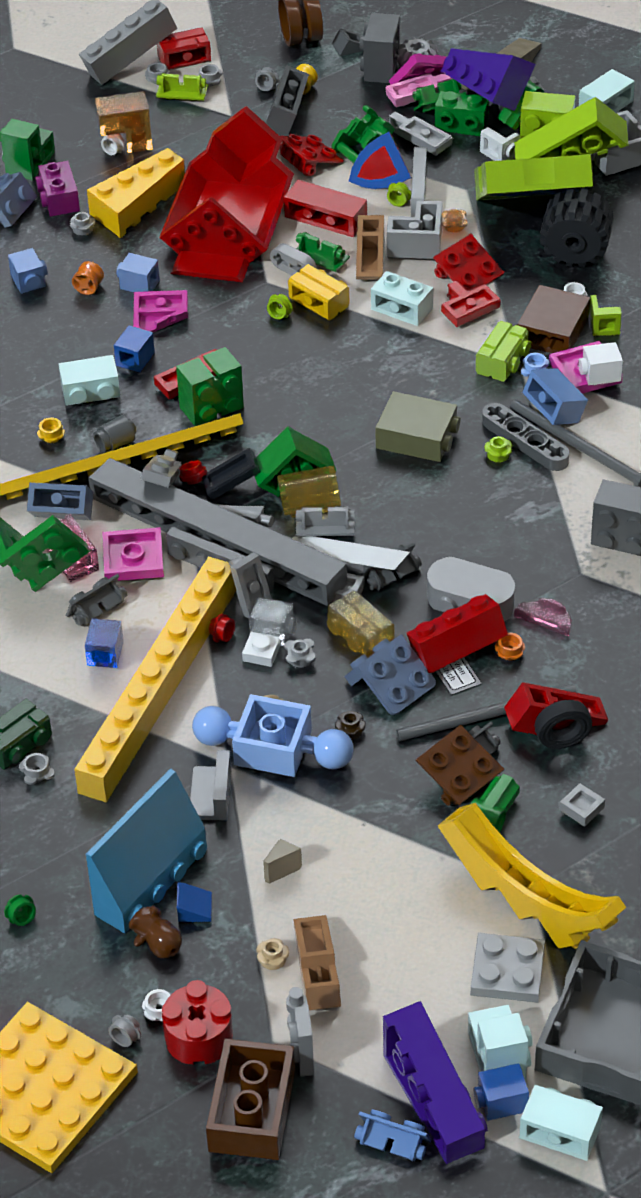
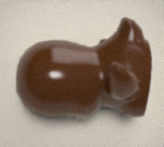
[129,906,182,959]

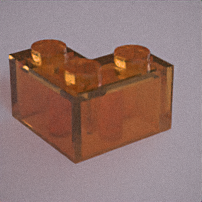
[95,91,152,153]

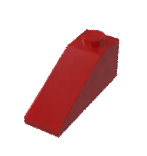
[504,682,609,735]

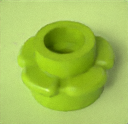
[387,182,412,207]
[267,294,293,319]
[484,436,512,462]

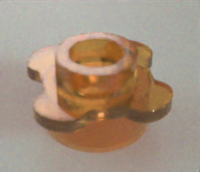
[442,209,468,233]

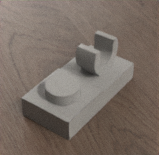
[228,552,273,619]

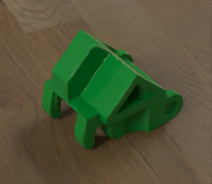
[332,105,395,164]

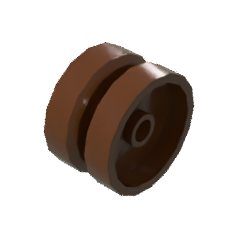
[278,0,323,46]

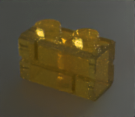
[277,466,341,518]
[327,590,394,658]

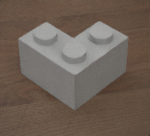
[387,201,443,259]

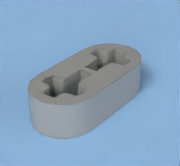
[270,243,317,275]

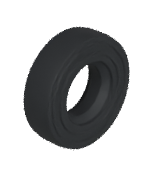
[535,700,592,749]

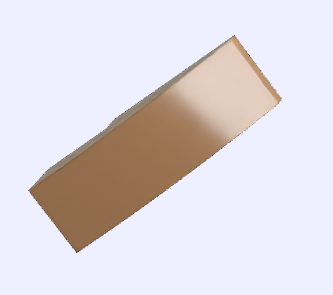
[356,215,384,280]
[293,915,341,1010]

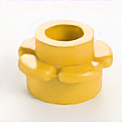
[37,418,65,443]

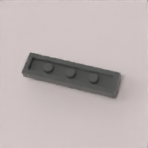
[166,527,274,592]

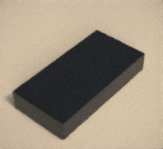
[202,447,260,500]

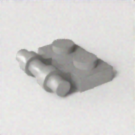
[286,987,314,1077]

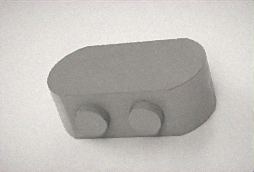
[427,557,515,622]

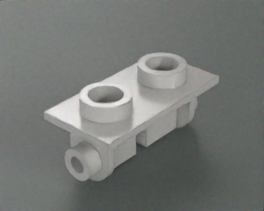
[296,506,355,536]

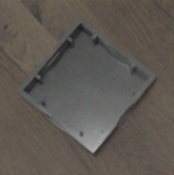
[534,940,641,1105]

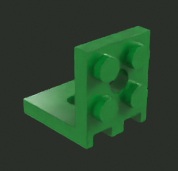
[0,515,90,592]

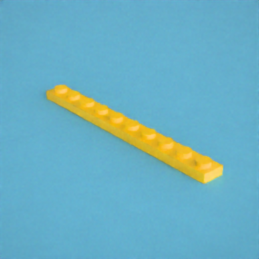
[0,413,244,500]

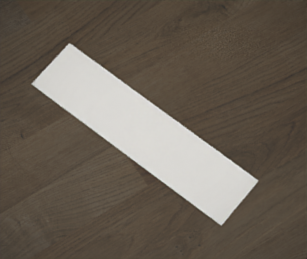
[292,535,410,570]

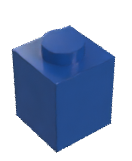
[114,325,155,373]
[473,1063,529,1121]

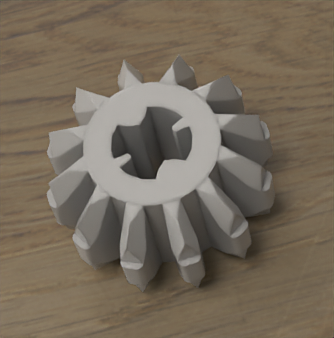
[397,37,438,68]

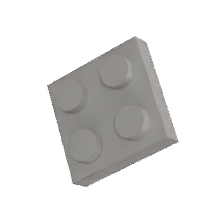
[470,933,545,1003]

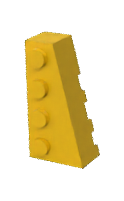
[87,148,185,238]

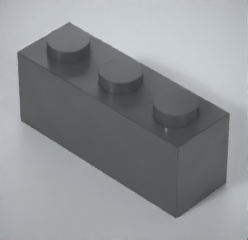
[265,65,309,136]

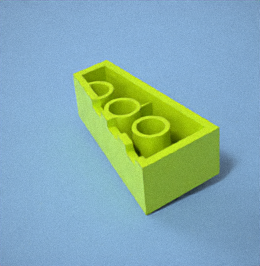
[514,97,629,160]

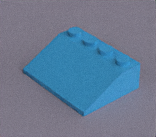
[86,769,207,934]

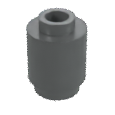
[93,415,137,452]

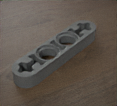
[482,403,569,471]

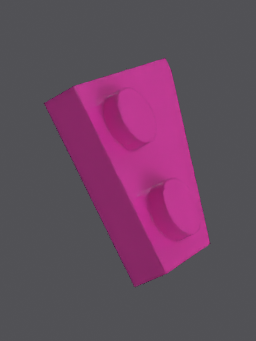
[389,53,446,85]
[133,290,188,332]

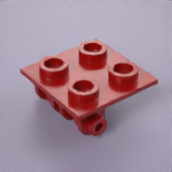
[279,134,344,176]
[433,233,504,291]

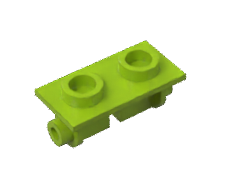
[156,73,208,101]

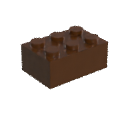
[206,1039,295,1160]

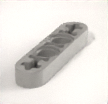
[411,147,427,217]

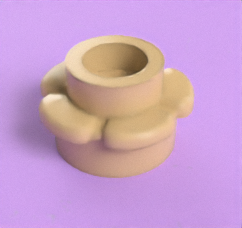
[256,938,289,970]

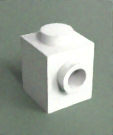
[579,342,623,385]

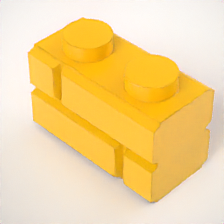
[288,264,350,321]

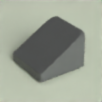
[332,29,362,56]

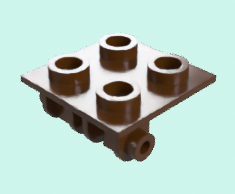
[415,725,504,806]

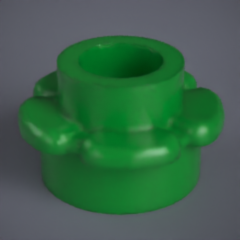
[4,894,36,926]

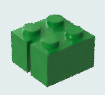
[176,347,244,426]

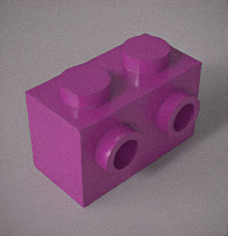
[35,161,80,216]

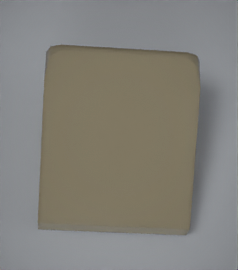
[263,839,302,884]

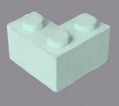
[468,1005,533,1081]

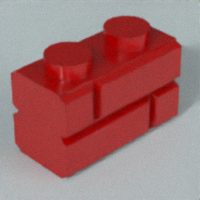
[156,27,211,70]

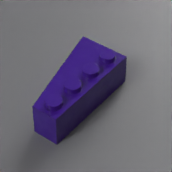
[441,48,536,111]
[383,1001,488,1164]

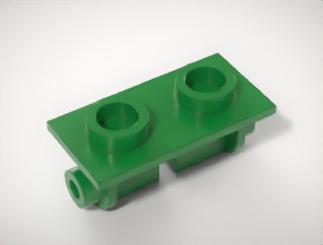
[412,79,466,113]
[296,232,350,272]

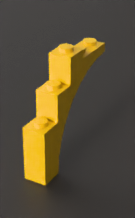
[437,803,626,949]

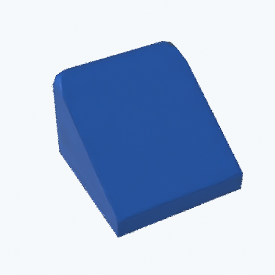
[177,882,212,922]

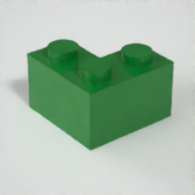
[0,119,55,180]
[255,426,337,497]

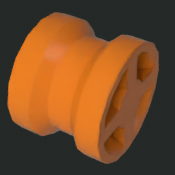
[72,261,104,295]

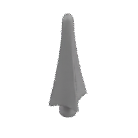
[219,505,274,528]

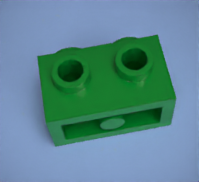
[435,91,489,136]

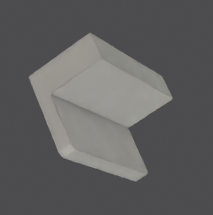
[190,750,232,820]

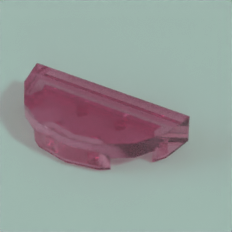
[514,598,572,636]

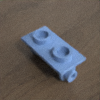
[354,1109,432,1161]

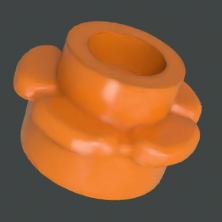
[495,633,525,661]

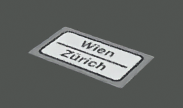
[436,657,482,695]

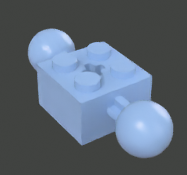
[192,694,354,777]

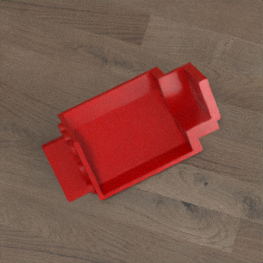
[159,106,294,282]

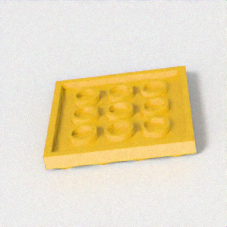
[0,1001,138,1173]

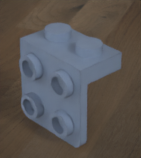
[0,172,37,228]
[344,634,436,715]

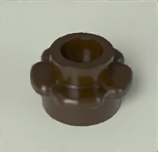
[335,711,366,740]

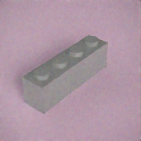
[79,0,178,85]

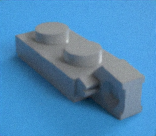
[389,112,452,156]
[141,449,182,488]

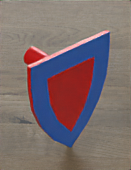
[348,132,412,189]

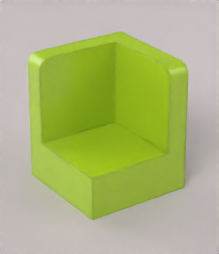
[589,295,622,336]

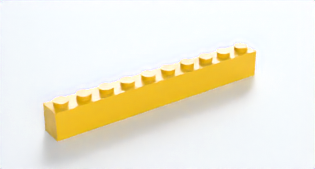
[74,556,236,802]

